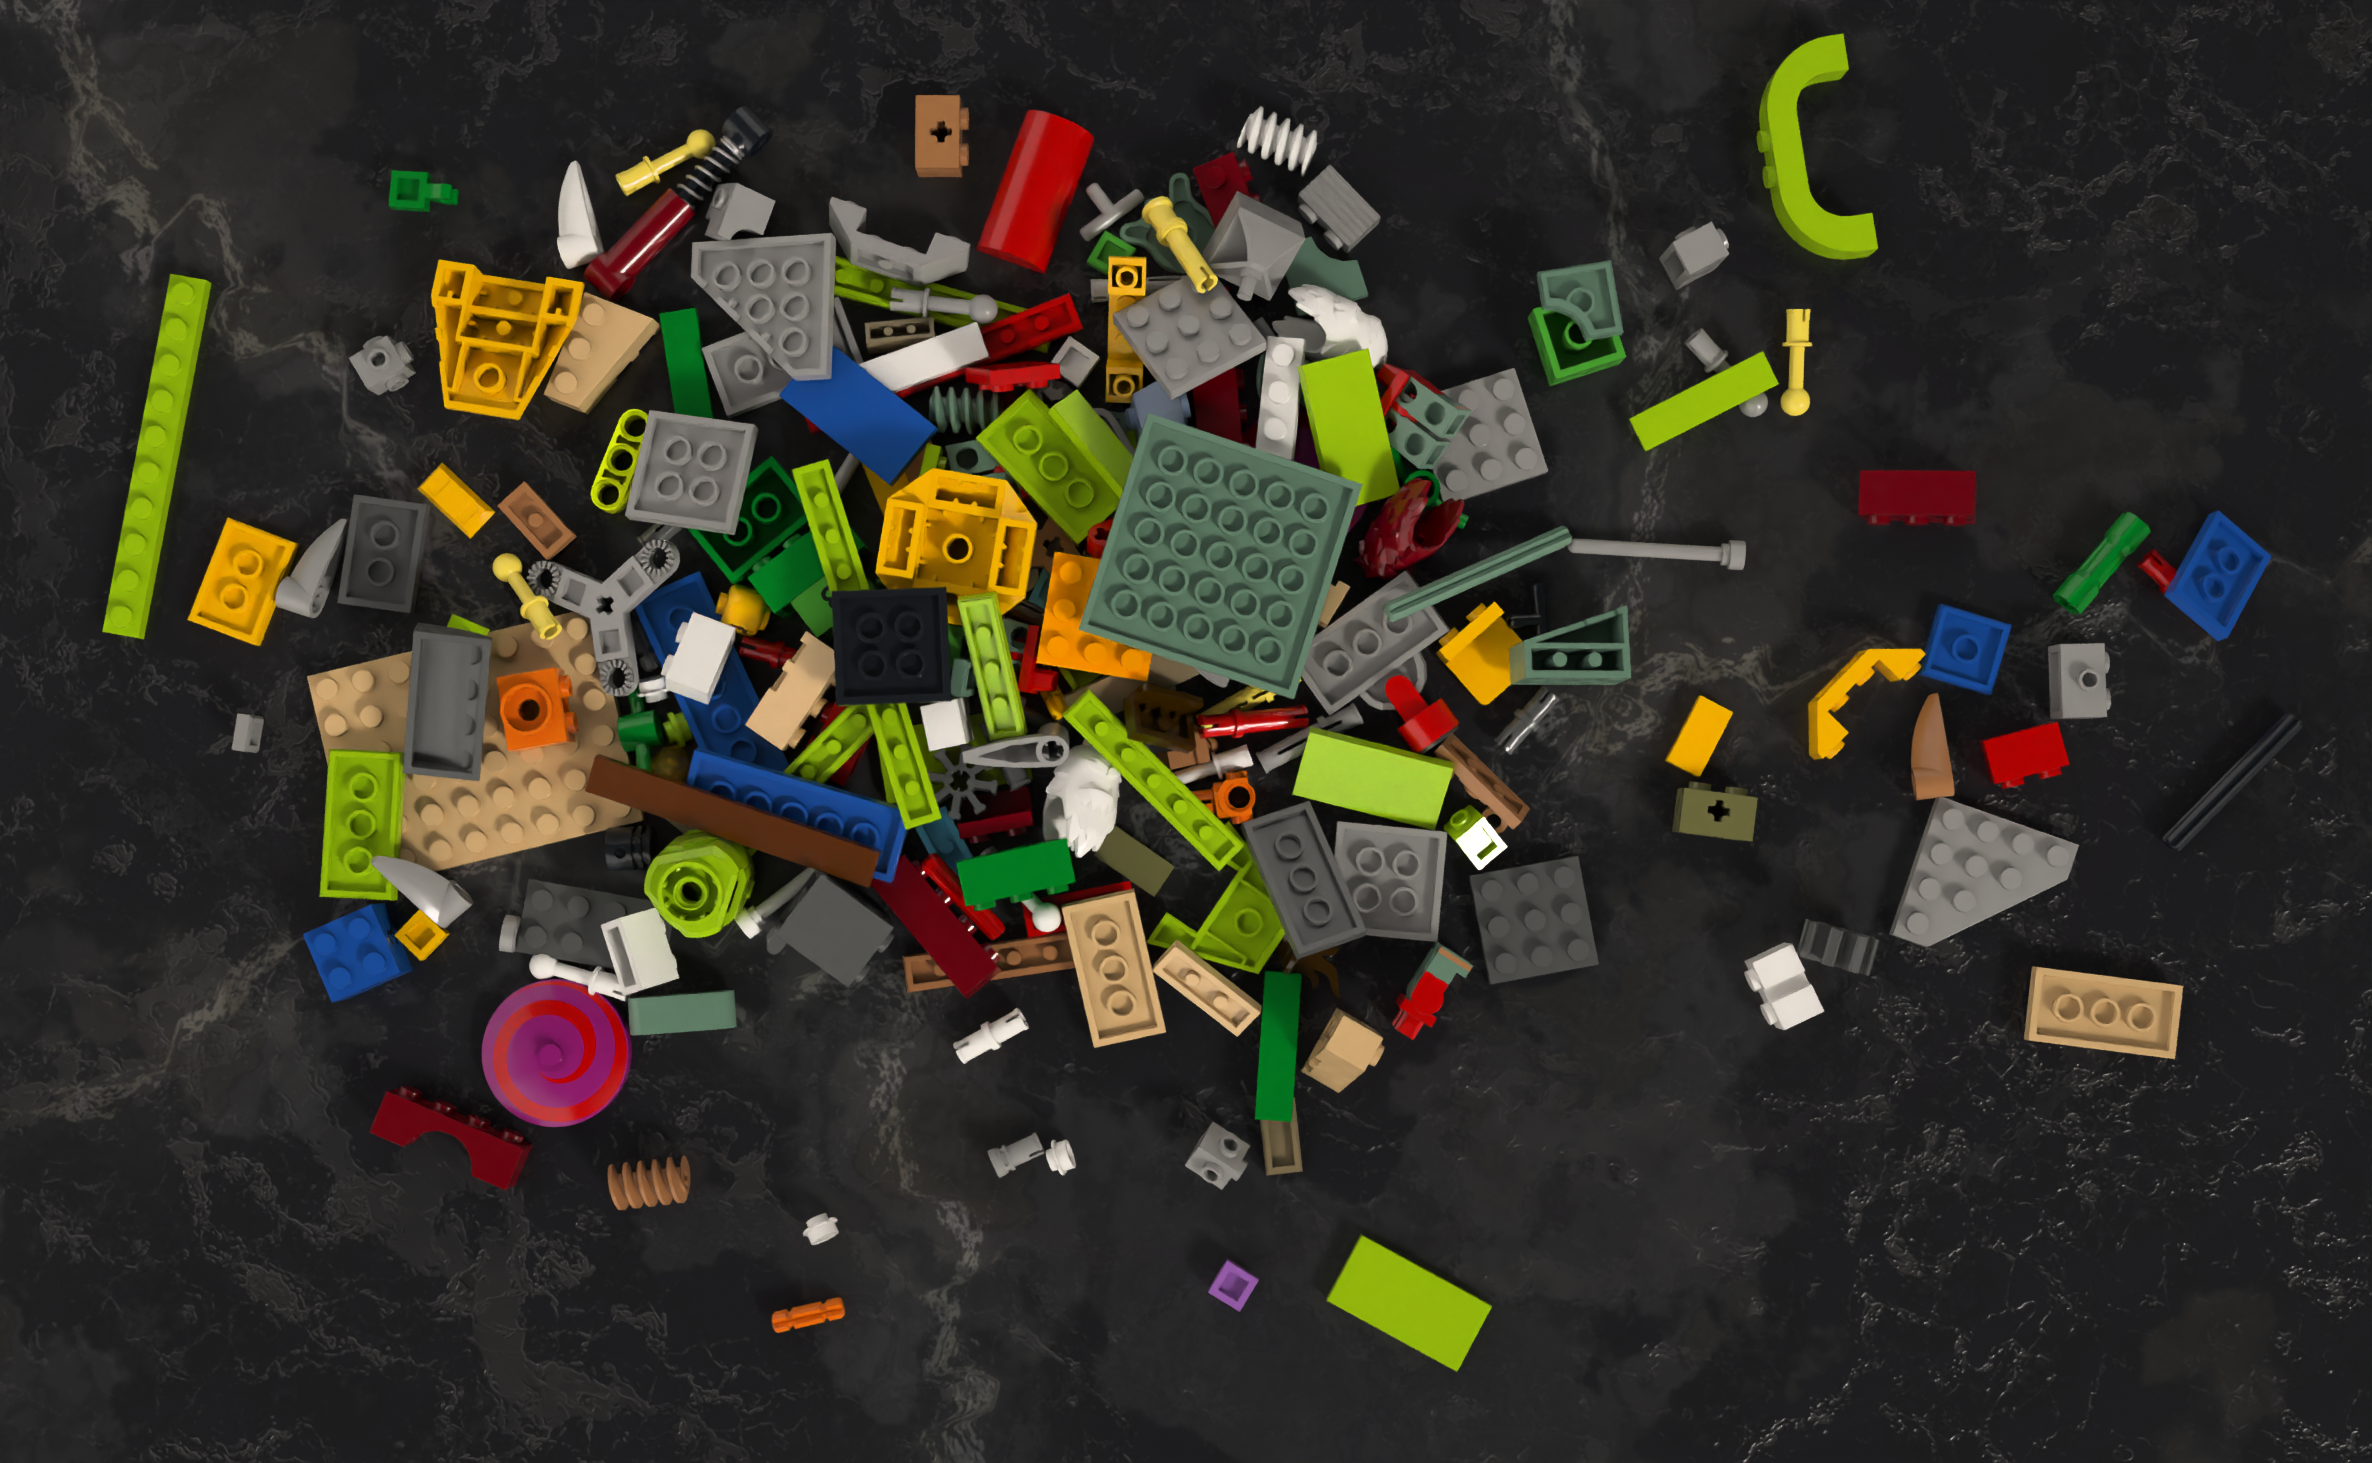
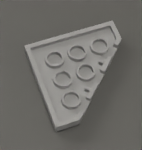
[691,233,836,381]
[1889,797,2079,947]

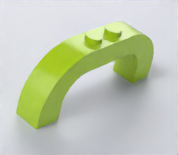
[1757,33,1878,260]

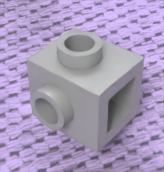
[349,335,416,395]
[1185,1122,1250,1190]

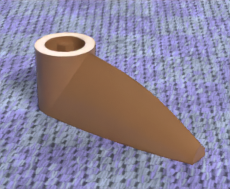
[1911,693,1954,800]

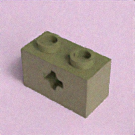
[1672,782,1758,841]

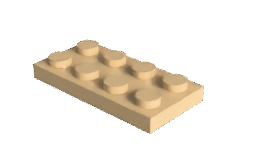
[1061,888,1166,1048]
[2024,966,2183,1059]

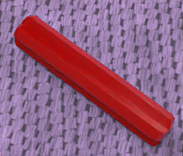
[921,853,1005,940]

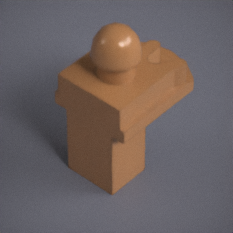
[1157,723,1219,770]

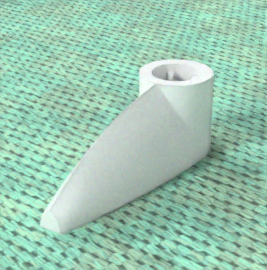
[557,161,604,269]

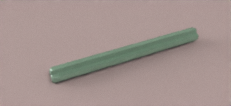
[1383,526,1572,622]

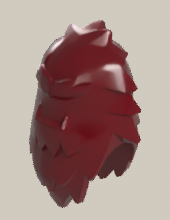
[1354,478,1464,579]

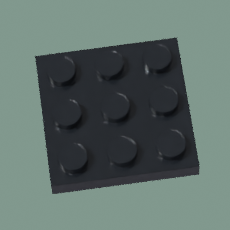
[832,587,951,706]

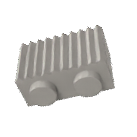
[1297,165,1381,253]

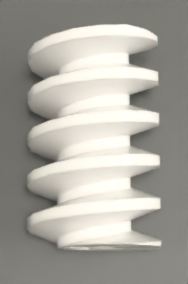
[1237,106,1318,176]

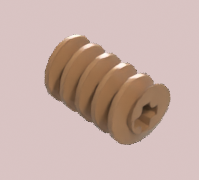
[607,1156,690,1210]

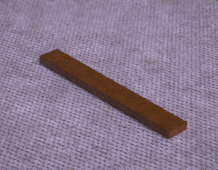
[585,754,882,888]

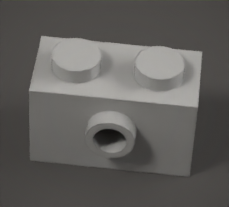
[1659,222,1729,290]
[2048,643,2111,719]

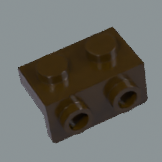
[1123,683,1204,754]

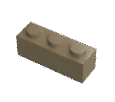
[865,316,936,354]

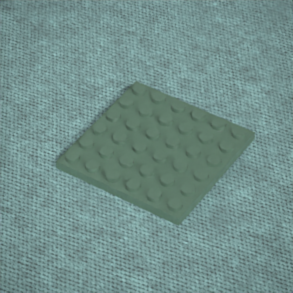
[1078,413,1362,699]

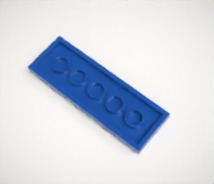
[635,571,789,772]
[686,748,907,883]

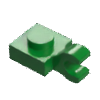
[389,170,459,212]

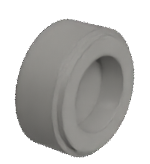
[499,914,521,953]

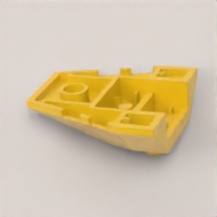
[431,260,585,420]

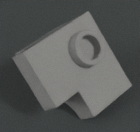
[705,183,775,241]

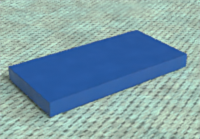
[779,345,939,487]

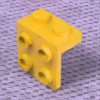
[1435,602,1522,705]

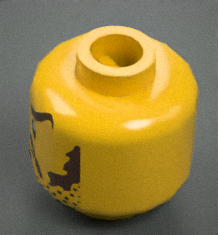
[715,584,771,637]

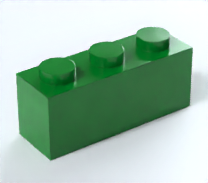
[956,837,1076,911]

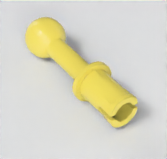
[615,129,716,196]
[1780,309,1812,416]
[493,553,562,640]

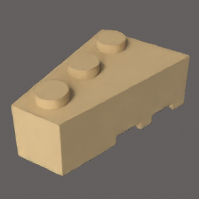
[544,292,661,415]
[1301,1008,1385,1093]

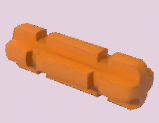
[772,1297,845,1333]

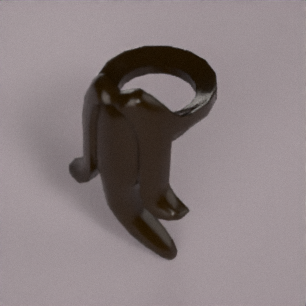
[1276,934,1341,998]

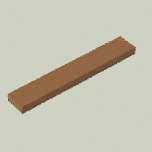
[902,932,1075,993]

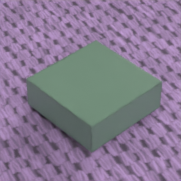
[951,657,976,698]

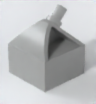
[1202,191,1305,301]

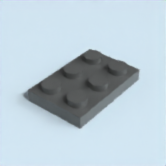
[337,494,431,614]

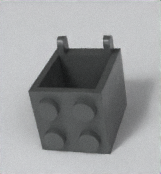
[766,870,894,987]

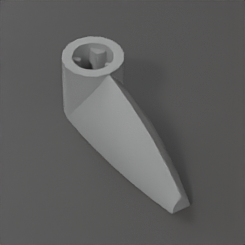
[276,519,350,618]
[962,722,1069,768]
[371,856,474,928]

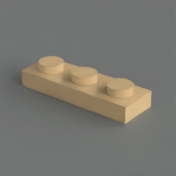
[1152,940,1262,1037]

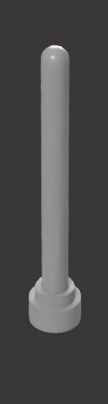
[1567,538,1746,570]

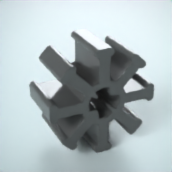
[927,744,998,821]
[1796,919,1880,976]

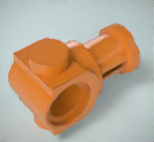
[1191,771,1256,825]

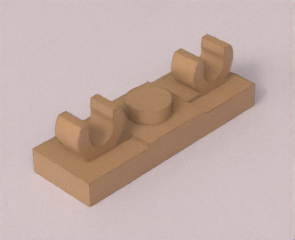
[1433,733,1530,834]

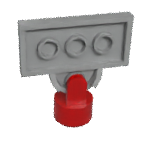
[1301,570,1460,754]

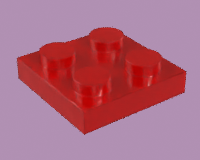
[965,360,1061,392]

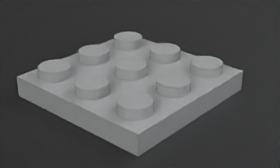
[1113,276,1267,400]
[1431,368,1548,502]
[625,410,759,535]
[1334,821,1447,942]

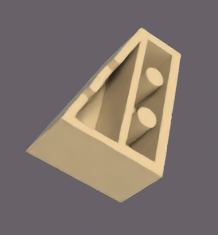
[745,631,836,751]

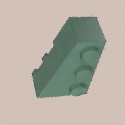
[1509,605,1631,685]

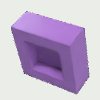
[1208,1258,1259,1312]

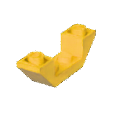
[1105,256,1146,403]
[1808,649,1926,760]

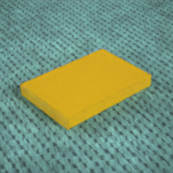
[187,518,300,646]

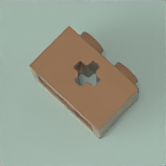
[915,95,969,177]

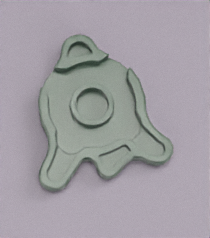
[1120,173,1215,275]

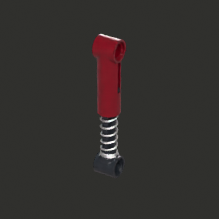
[583,106,773,303]

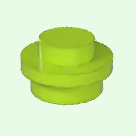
[662,712,693,748]

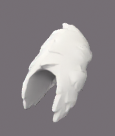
[1272,284,1388,369]
[1042,739,1122,858]

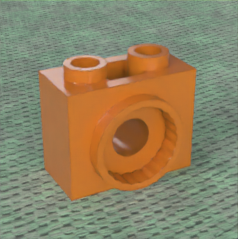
[496,668,579,752]

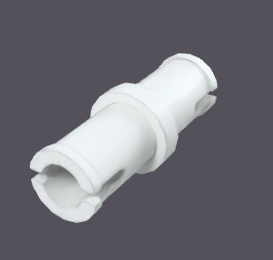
[953,1008,1029,1064]

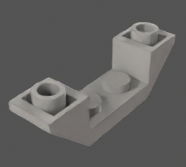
[829,197,970,287]

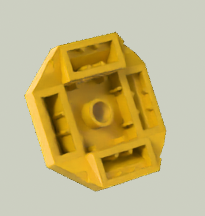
[875,468,1038,626]

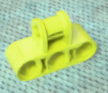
[591,409,648,514]

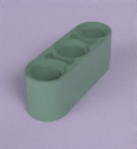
[628,990,737,1035]

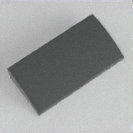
[403,623,492,781]

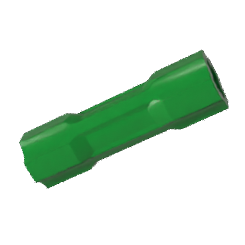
[2052,511,2151,615]

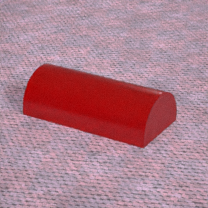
[976,110,1094,275]

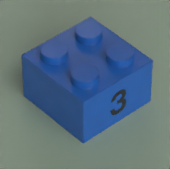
[303,903,413,1002]

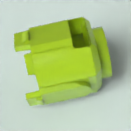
[644,829,756,938]

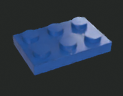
[2164,510,2272,641]

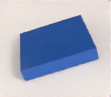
[1918,604,2012,695]

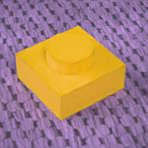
[394,909,450,961]

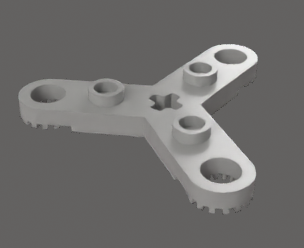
[527,539,680,696]

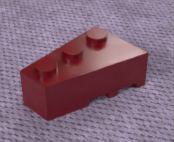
[1858,470,1977,526]

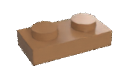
[498,481,577,561]

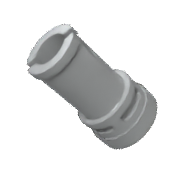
[987,1132,1045,1178]

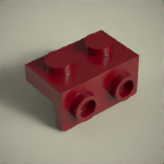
[1193,152,1263,230]
[958,786,1035,843]

